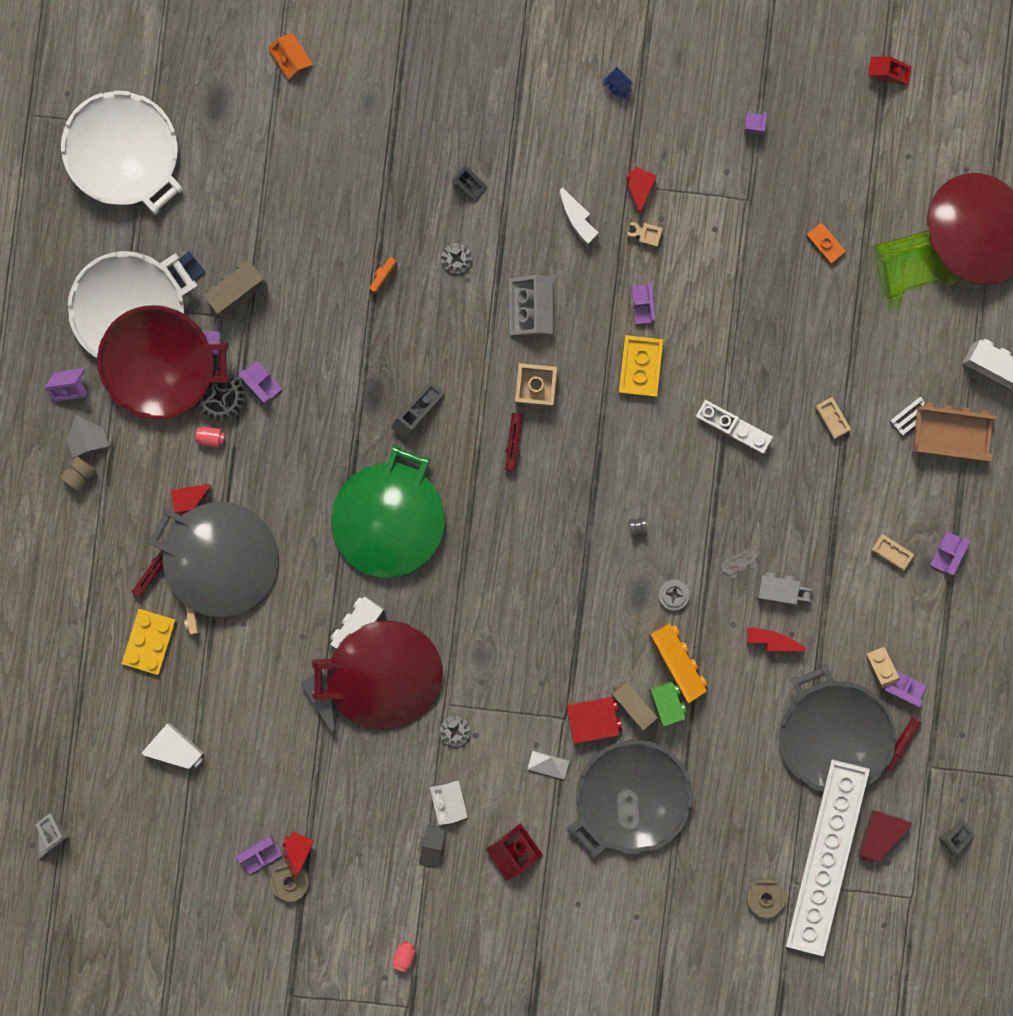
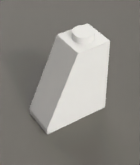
[142,723,204,769]

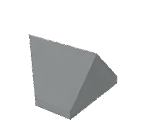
[67,415,110,458]
[35,813,69,859]

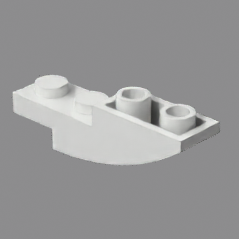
[696,400,773,454]

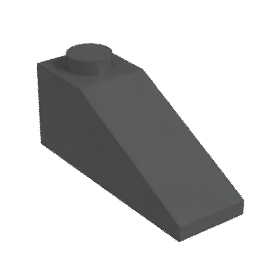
[391,381,445,440]
[301,671,336,732]

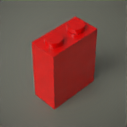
[566,696,622,743]

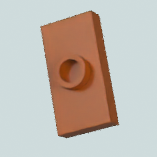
[806,222,846,264]
[369,257,397,294]

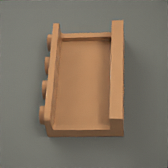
[912,403,997,462]

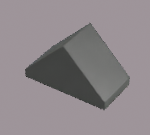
[452,164,487,201]
[939,820,975,856]
[419,825,446,867]

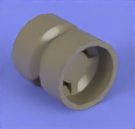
[60,456,96,492]

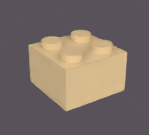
[515,363,557,407]

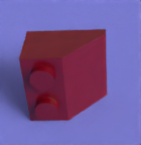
[485,823,543,881]

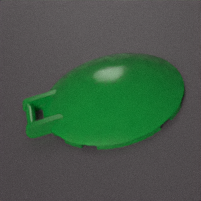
[331,445,445,578]

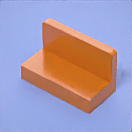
[268,33,313,80]

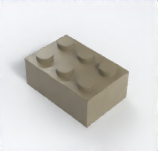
[203,261,267,318]

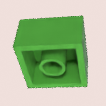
[649,681,687,727]

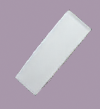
[559,188,599,246]

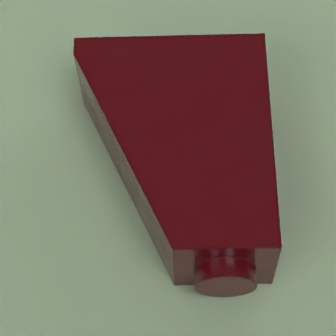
[858,810,912,863]

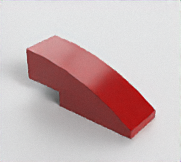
[746,627,806,651]

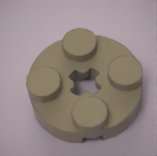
[270,863,309,902]
[747,878,786,918]

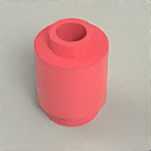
[196,426,225,448]
[392,941,417,972]

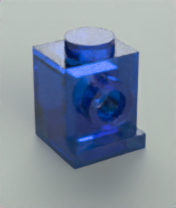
[603,67,633,99]

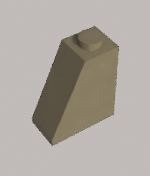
[612,681,658,730]

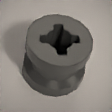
[629,517,647,537]

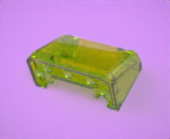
[873,230,962,300]

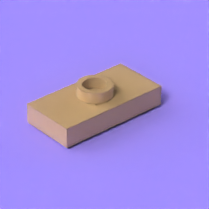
[815,396,851,439]
[871,534,914,571]

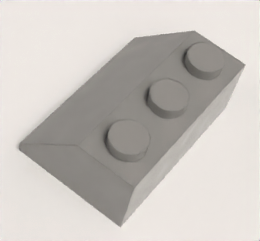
[509,275,553,336]

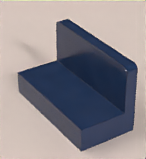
[168,251,205,288]

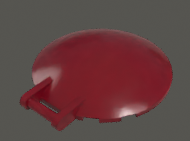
[927,173,1013,285]
[97,305,229,420]
[312,621,443,730]

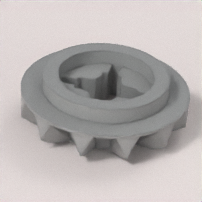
[441,243,472,274]
[659,580,689,610]
[440,716,470,747]

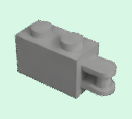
[757,572,813,604]

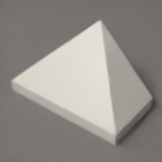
[528,751,569,779]

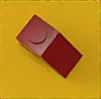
[868,56,912,85]
[626,167,657,213]
[171,484,211,516]
[282,832,314,880]

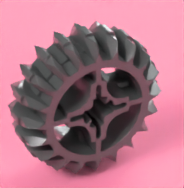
[196,371,246,422]

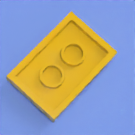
[619,335,663,397]
[122,609,176,675]

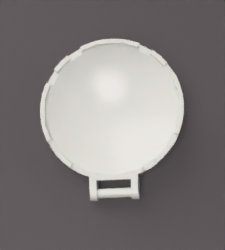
[61,91,183,215]
[68,251,197,358]

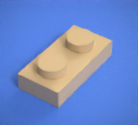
[867,647,900,688]

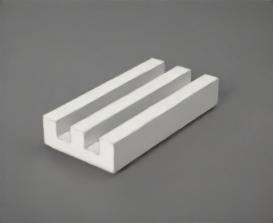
[890,397,925,435]

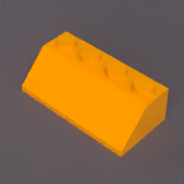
[649,623,708,703]

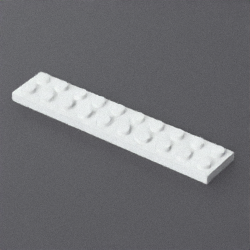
[786,759,870,956]

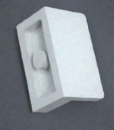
[430,781,467,825]

